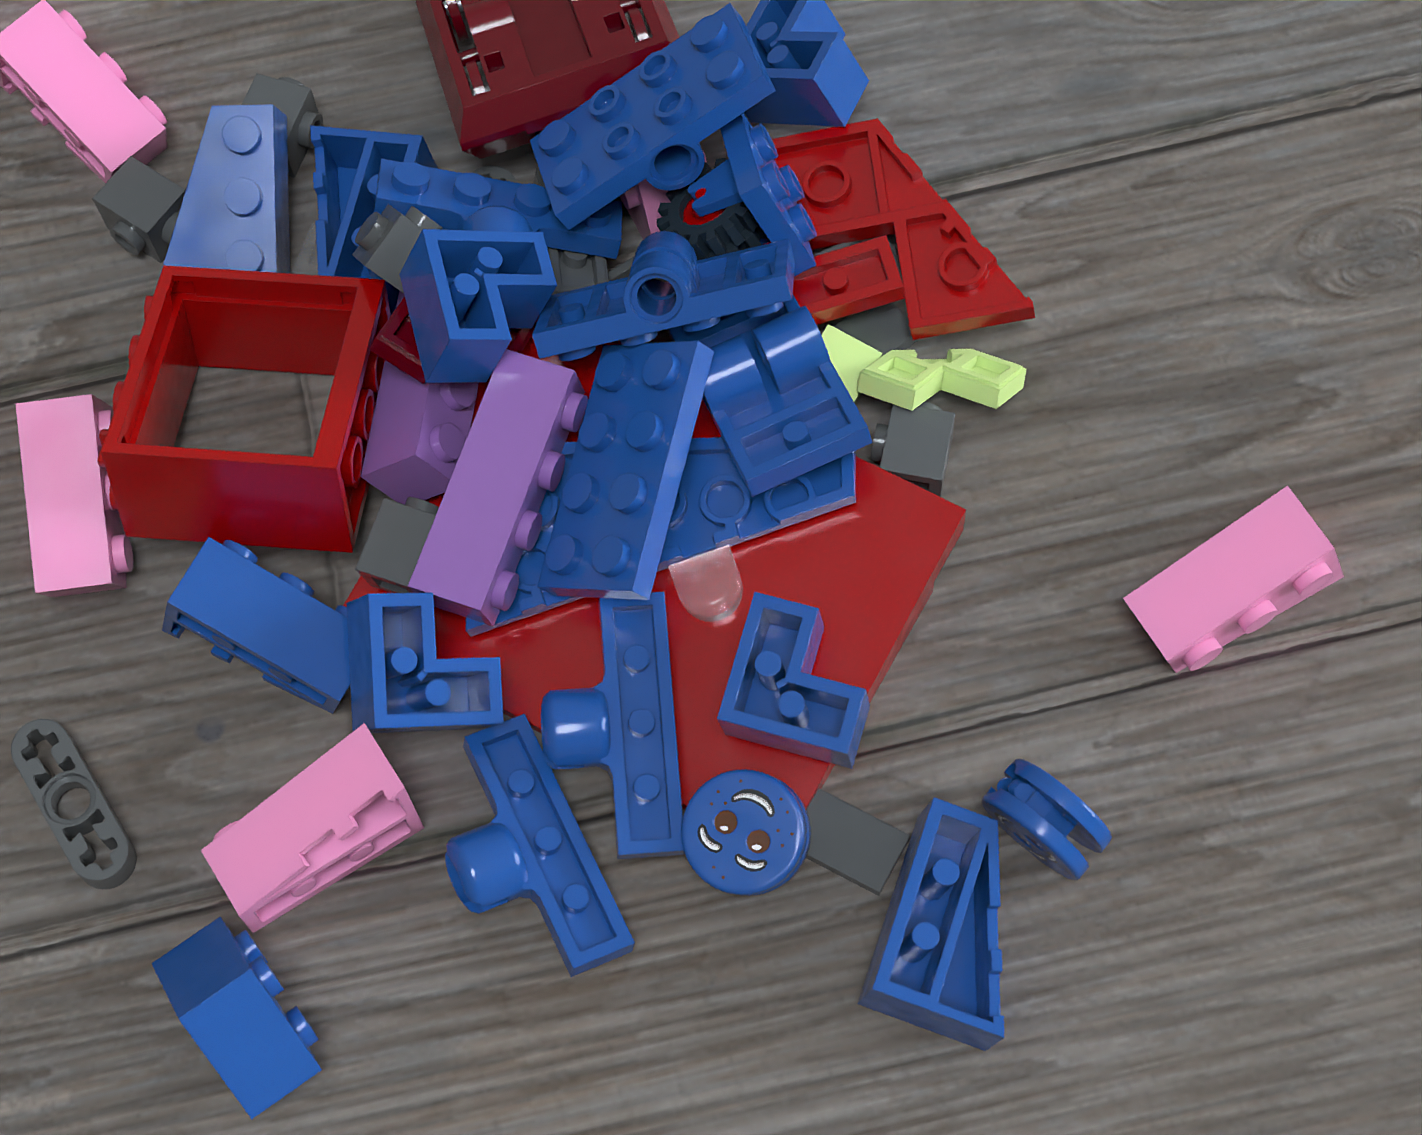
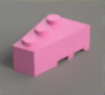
[0,0,167,183]
[15,394,133,597]
[1123,486,1344,673]
[201,723,424,933]

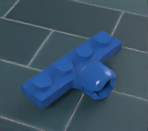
[374,159,622,259]
[540,592,685,859]
[445,714,635,977]

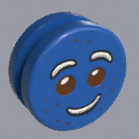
[982,759,1112,880]
[681,769,811,896]

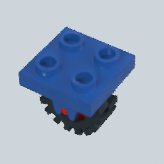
[657,113,817,277]

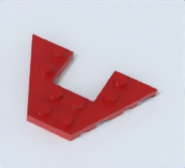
[763,118,1035,340]

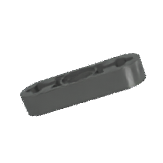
[11,719,137,889]

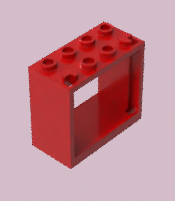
[97,265,391,553]

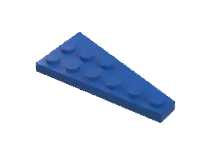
[466,437,856,637]

